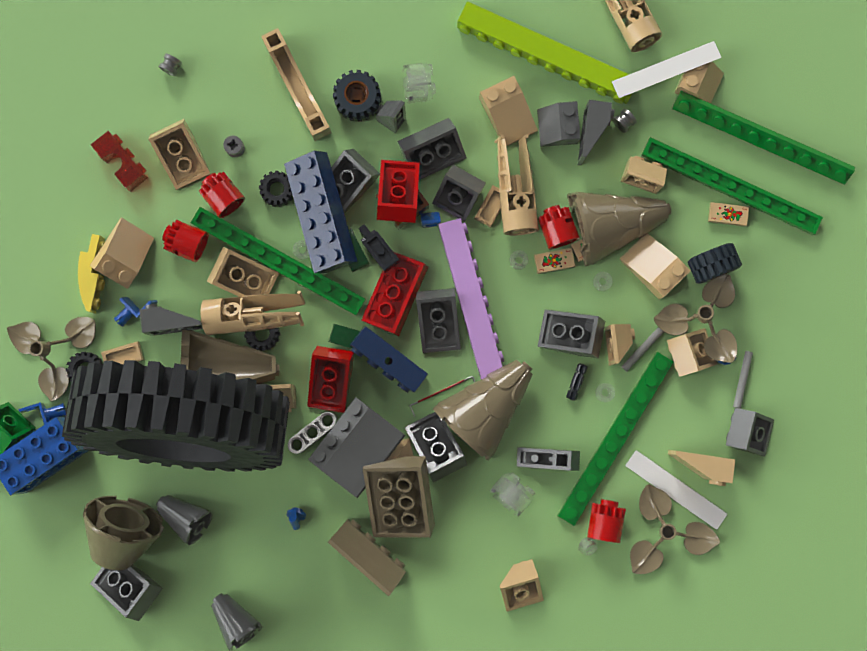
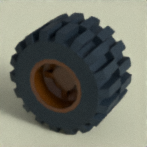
[333,70,381,122]
[688,243,742,284]

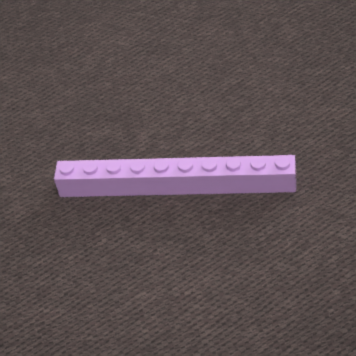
[438,218,504,379]

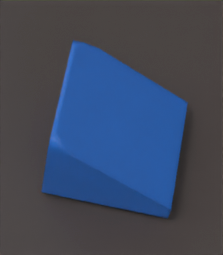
[421,212,441,228]

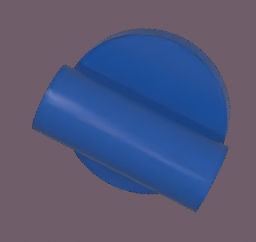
[286,507,306,530]

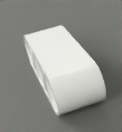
[288,412,337,454]

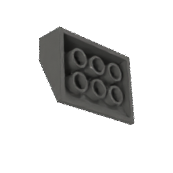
[308,398,405,498]

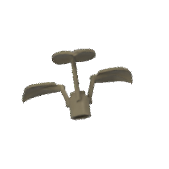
[654,274,737,363]
[7,317,96,401]
[630,484,720,574]

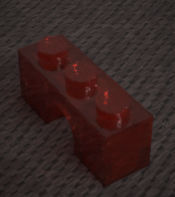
[90,131,148,192]

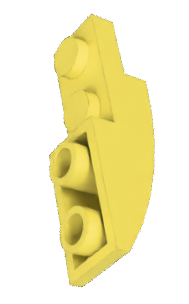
[78,234,105,314]

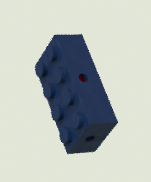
[350,326,428,393]

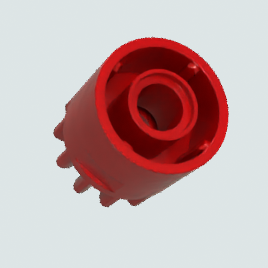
[199,172,245,218]
[538,205,580,250]
[162,220,209,263]
[587,499,626,543]

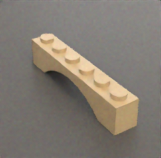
[261,28,331,141]

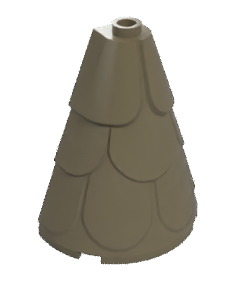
[567,192,671,266]
[181,330,279,384]
[433,360,533,461]

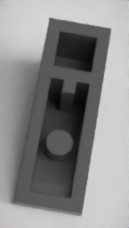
[376,100,406,133]
[517,447,580,471]

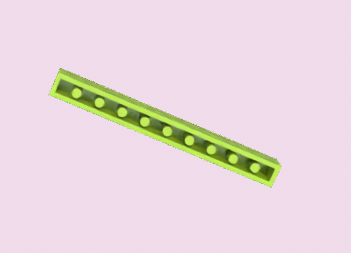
[457,1,632,104]

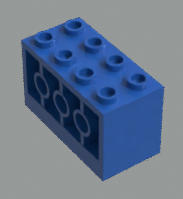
[0,417,88,496]

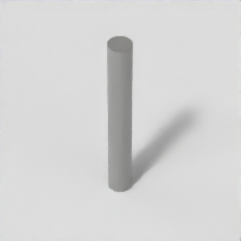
[621,327,664,372]
[733,351,753,409]

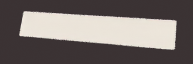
[612,41,721,98]
[626,450,727,530]

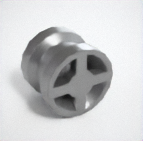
[158,53,182,76]
[613,109,637,133]
[223,136,245,158]

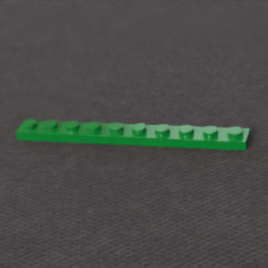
[672,91,855,185]
[641,137,823,235]
[190,207,366,316]
[557,352,674,526]

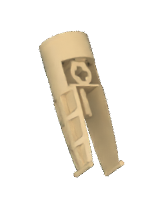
[605,0,662,52]
[495,134,539,236]
[201,291,305,335]

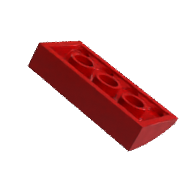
[361,252,428,336]

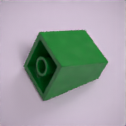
[0,402,36,454]

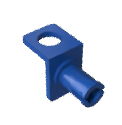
[114,297,158,326]
[19,402,66,425]

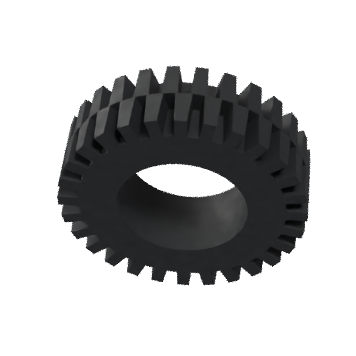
[62,360,290,472]

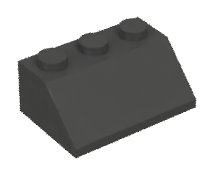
[397,118,467,180]

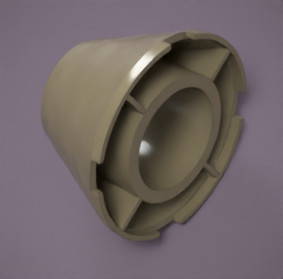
[83,496,164,570]

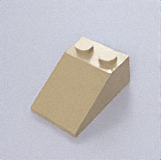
[479,76,538,147]
[148,119,210,190]
[90,217,154,289]
[620,233,691,300]
[207,247,279,297]
[668,450,735,486]

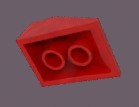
[377,160,420,223]
[307,346,354,413]

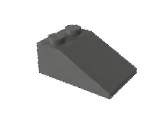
[577,100,615,165]
[331,149,380,214]
[416,288,461,353]
[139,304,203,336]
[538,310,606,359]
[405,412,467,483]
[90,565,163,621]

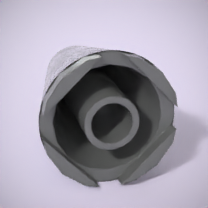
[157,495,212,545]
[211,593,262,651]

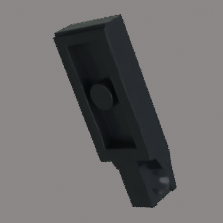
[358,224,400,273]

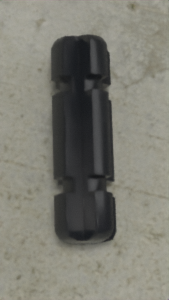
[566,363,588,401]

